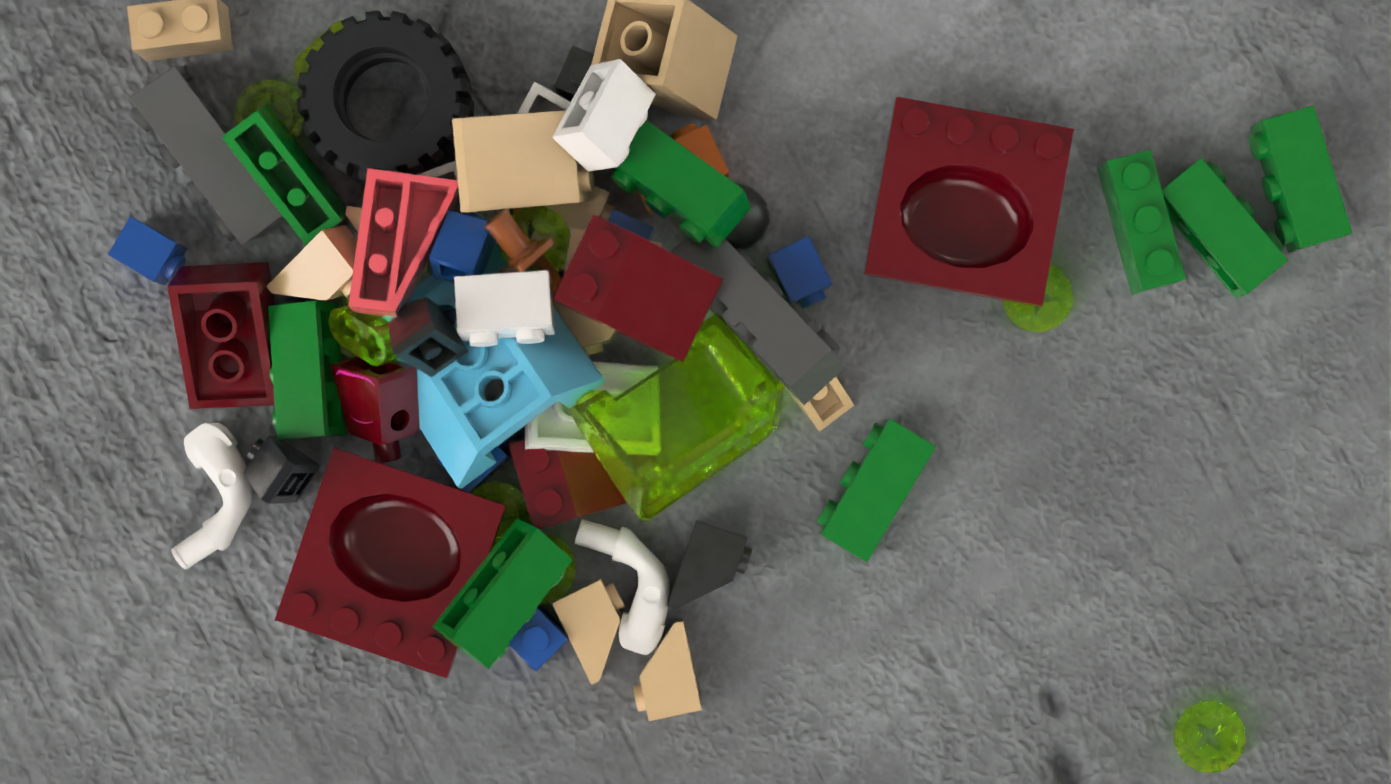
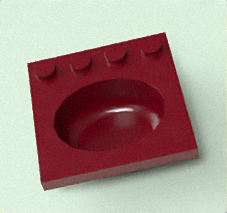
[863,97,1074,307]
[275,448,507,678]

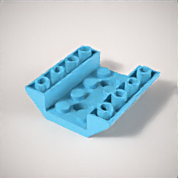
[368,244,605,489]

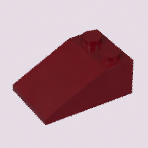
[553,214,723,363]
[167,262,275,409]
[508,439,665,529]

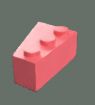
[348,168,459,317]

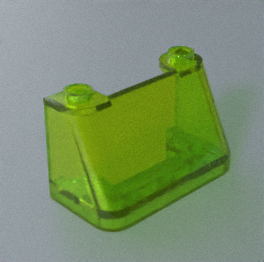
[573,314,785,521]

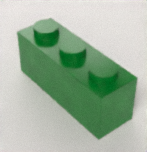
[222,104,347,246]
[1249,105,1353,253]
[611,120,751,249]
[1097,149,1186,295]
[1161,157,1288,298]
[268,300,347,440]
[816,419,936,562]
[432,518,573,669]

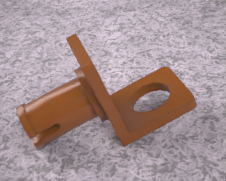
[484,209,562,293]

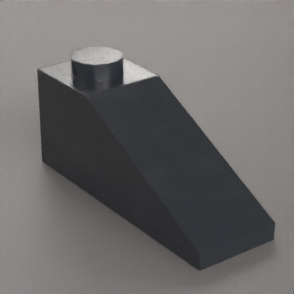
[243,435,321,504]

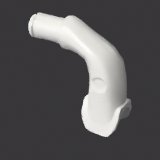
[171,422,253,570]
[575,519,670,655]

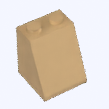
[591,0,738,120]
[452,110,594,213]

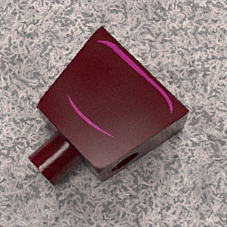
[331,352,420,463]

